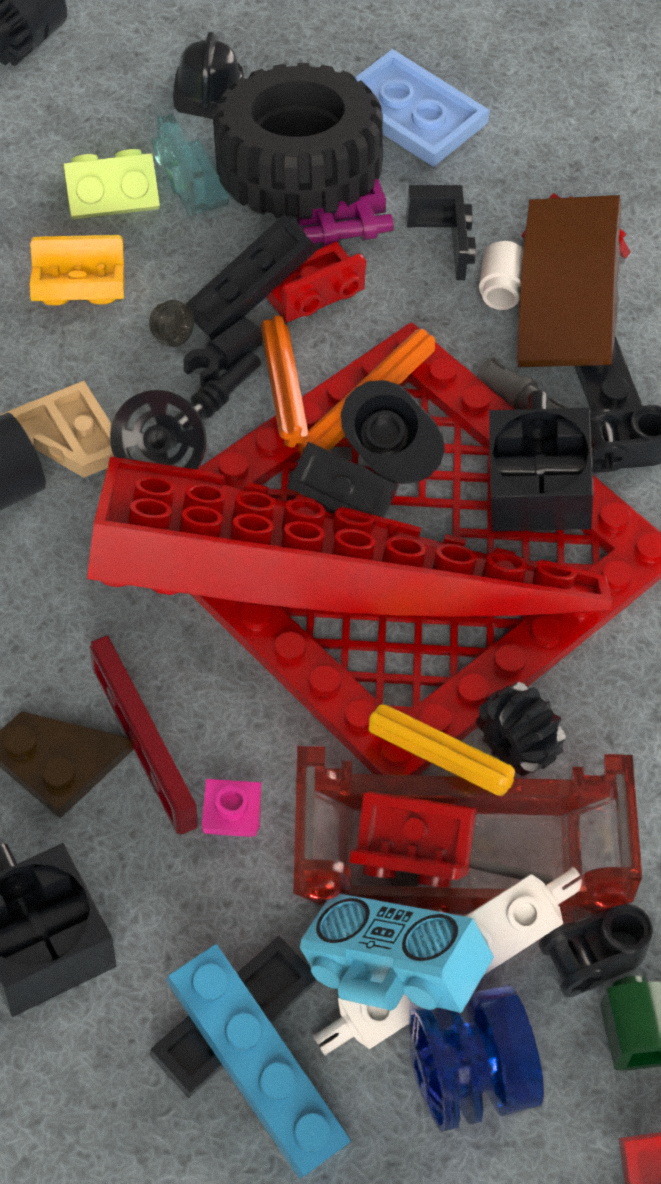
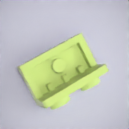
[63,149,160,220]

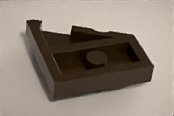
[0,711,133,818]

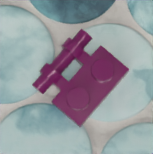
[296,179,394,247]

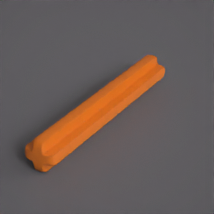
[261,315,309,447]
[297,329,436,455]

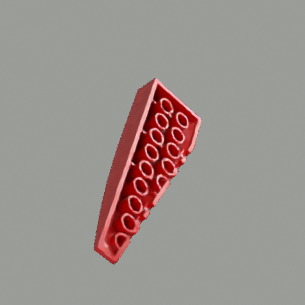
[87,456,612,617]

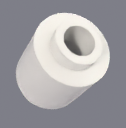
[479,241,524,310]

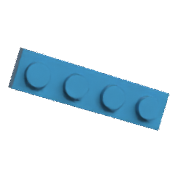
[165,944,351,1179]

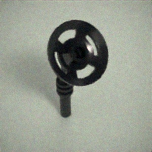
[110,351,261,469]

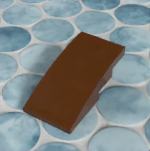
[517,195,622,367]

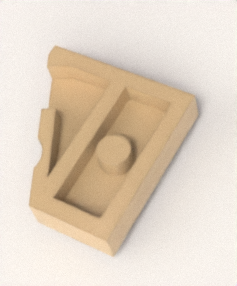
[0,381,114,478]

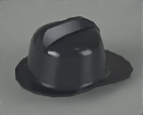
[173,32,244,119]
[341,380,445,484]

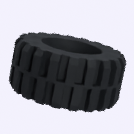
[213,63,383,220]

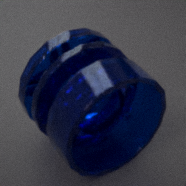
[409,984,544,1132]

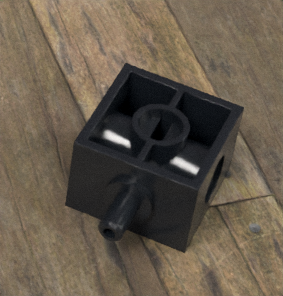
[489,390,594,532]
[0,843,117,1017]

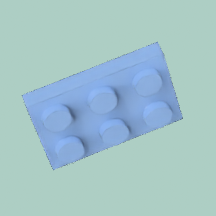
[355,49,490,167]

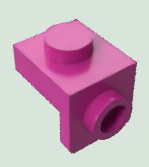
[202,779,261,837]

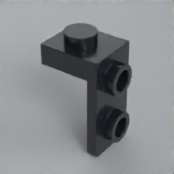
[406,185,476,280]

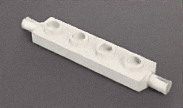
[312,867,587,1056]

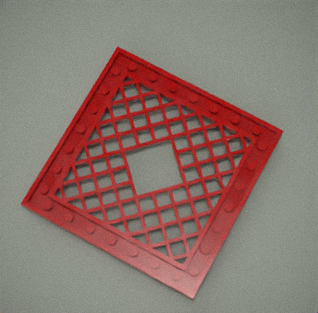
[190,322,661,795]

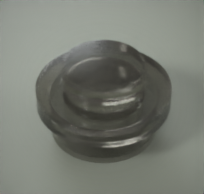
[149,300,194,347]

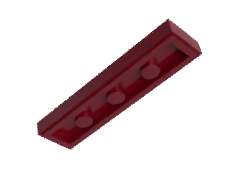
[90,635,198,835]

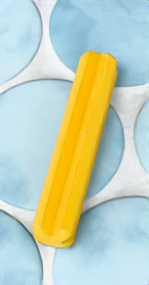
[368,705,515,796]

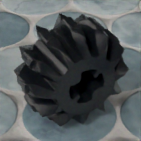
[476,682,567,777]

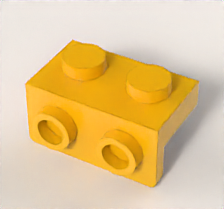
[29,235,125,306]

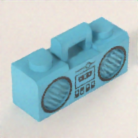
[300,892,494,1013]

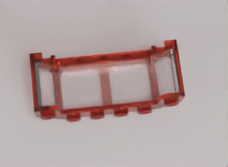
[293,746,642,922]

